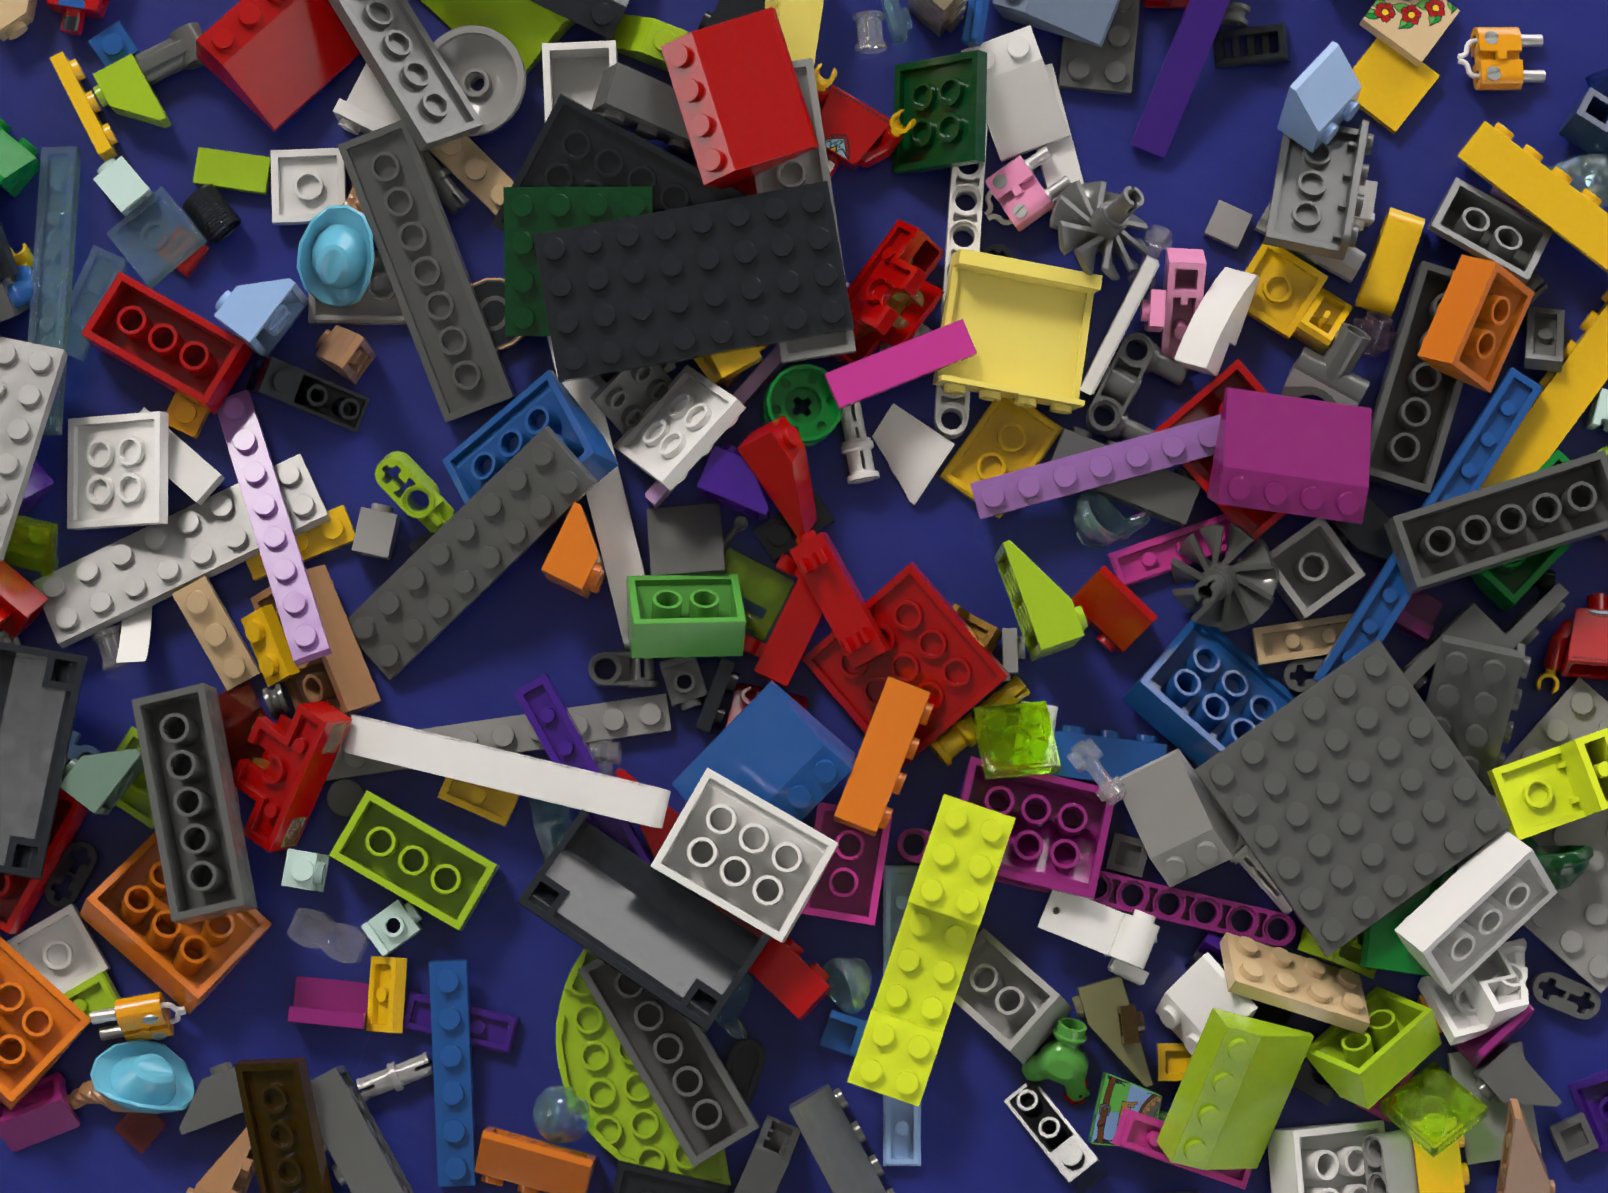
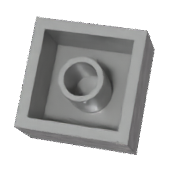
[1270,518,1365,621]

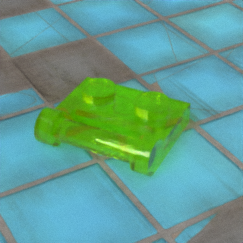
[3,515,59,577]
[724,548,795,640]

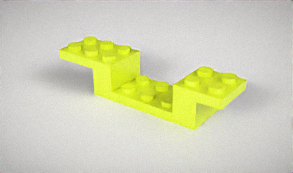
[1487,728,1608,840]
[847,794,1016,1107]

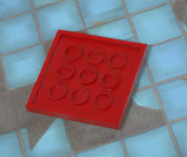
[802,562,1010,769]

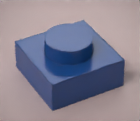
[88,21,140,67]

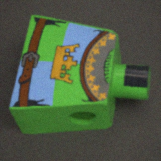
[1088,1072,1168,1146]

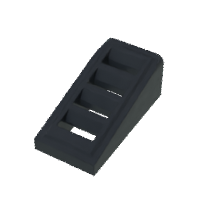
[1213,23,1291,69]

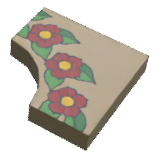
[1359,0,1460,67]

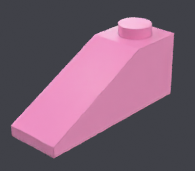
[1160,248,1207,359]

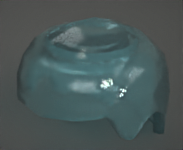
[533,1086,590,1143]

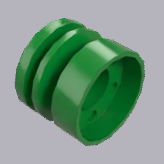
[760,364,844,448]

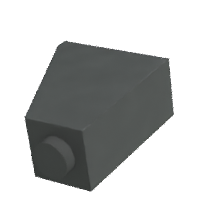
[733,1114,801,1193]

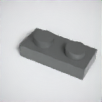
[1524,307,1565,372]

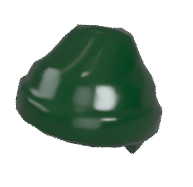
[1520,836,1594,889]

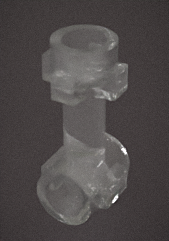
[1127,225,1173,290]
[1067,738,1127,805]
[589,739,622,776]

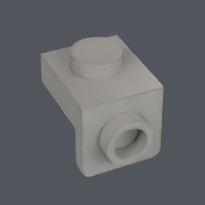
[1002,628,1025,682]

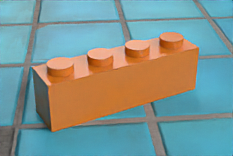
[833,676,934,837]

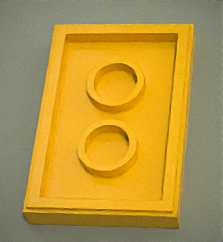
[940,397,1064,519]

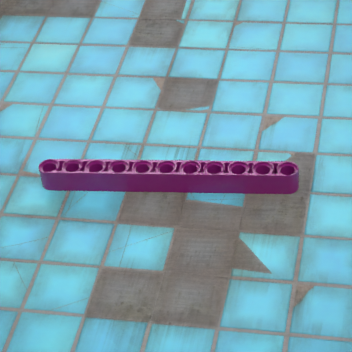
[896,828,1296,946]

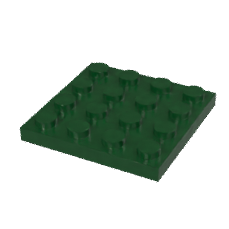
[503,186,653,336]

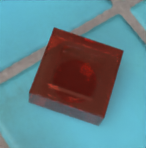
[113,1112,168,1154]

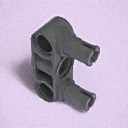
[1084,333,1189,440]

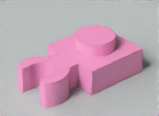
[1140,289,1166,332]

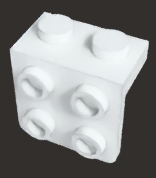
[333,63,401,135]

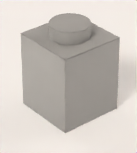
[352,503,401,561]

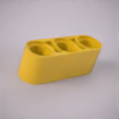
[1355,207,1425,318]

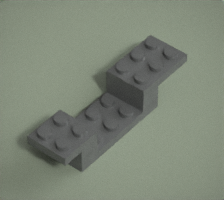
[1401,582,1569,691]

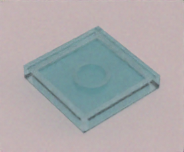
[106,186,207,289]

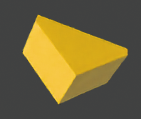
[1292,288,1353,355]

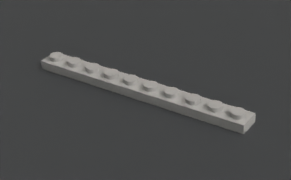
[326,694,672,781]

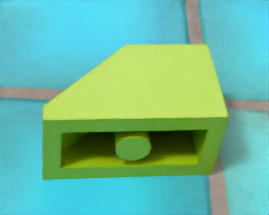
[611,14,689,72]
[93,53,172,128]

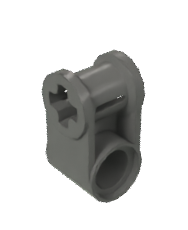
[588,650,659,689]

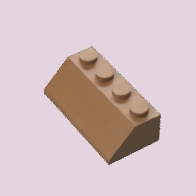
[250,564,381,717]

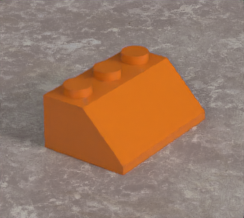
[1417,255,1535,393]
[541,502,606,599]
[474,1126,597,1193]

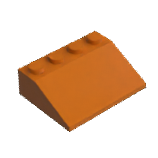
[79,832,272,1014]
[0,937,91,1110]

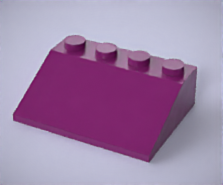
[1207,387,1372,524]
[960,756,1117,900]

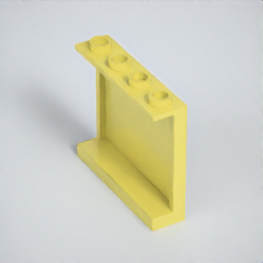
[933,248,1103,415]

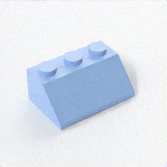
[214,278,308,356]

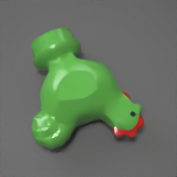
[1022,1017,1090,1105]

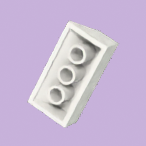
[1395,829,1557,994]

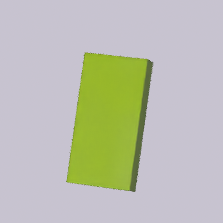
[193,147,271,195]

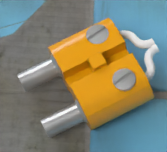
[1457,27,1546,90]
[90,991,186,1042]

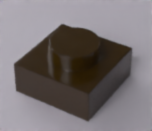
[1117,1004,1145,1044]

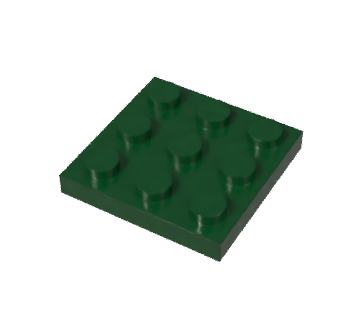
[892,50,987,175]

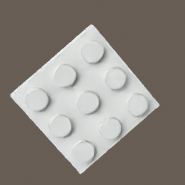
[613,365,746,491]
[67,411,169,530]

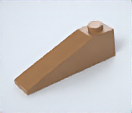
[186,1127,255,1193]

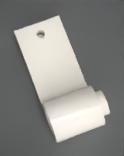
[1037,890,1160,969]

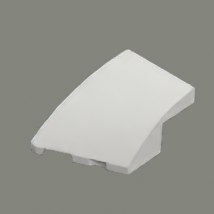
[1417,938,1529,1046]

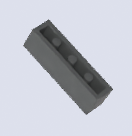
[592,62,695,156]
[1051,426,1201,528]

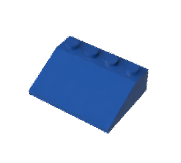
[442,370,619,504]
[1122,619,1296,766]
[672,680,855,821]

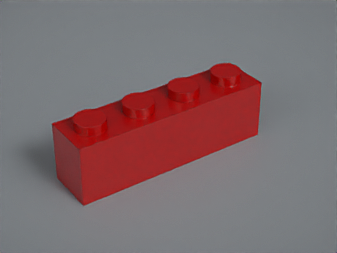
[705,899,833,1021]

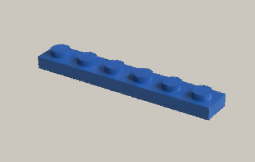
[429,959,477,1187]

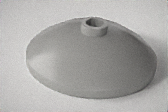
[434,25,526,136]

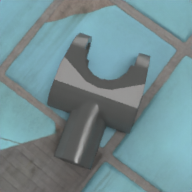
[1281,323,1372,406]

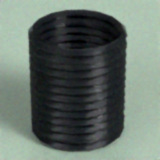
[182,184,241,244]

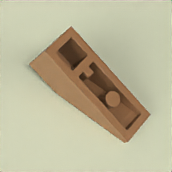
[315,324,377,385]
[1496,1098,1555,1193]

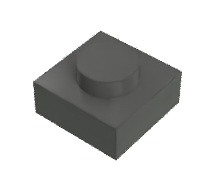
[1105,832,1148,878]
[1547,1112,1599,1162]

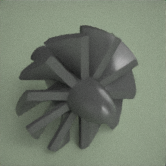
[1049,180,1149,281]
[1171,523,1279,632]

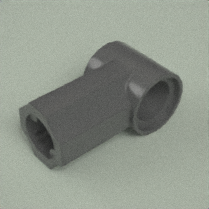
[135,22,204,85]

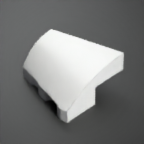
[872,403,955,506]

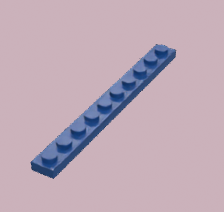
[1312,367,1543,683]

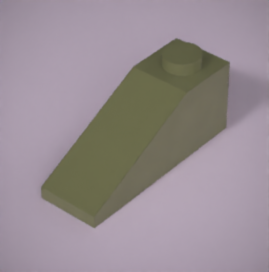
[1071,976,1153,1087]

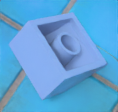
[1277,41,1362,153]

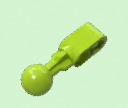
[375,451,454,532]

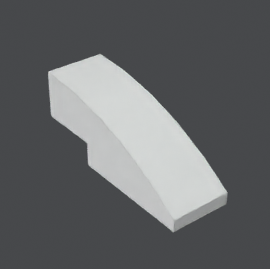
[1174,267,1260,376]
[139,407,225,505]

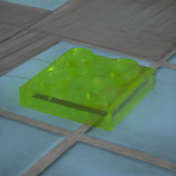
[972,701,1061,779]
[1380,1062,1488,1157]

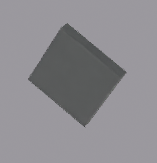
[646,503,726,575]

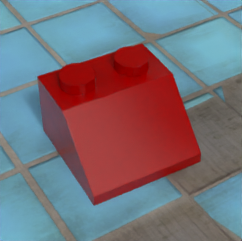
[1071,565,1158,654]

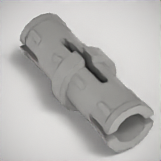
[356,1052,433,1101]

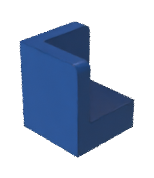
[819,1009,867,1057]

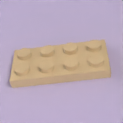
[1220,932,1370,1034]

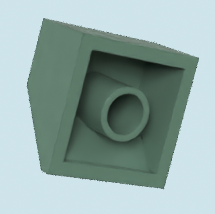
[61,749,144,815]

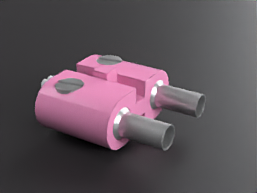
[984,146,1072,232]

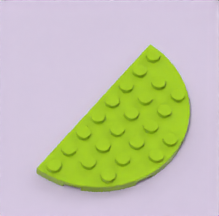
[556,949,731,1185]

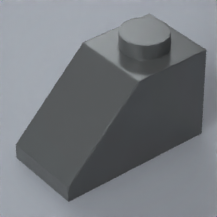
[1472,1043,1562,1107]
[179,1061,243,1135]

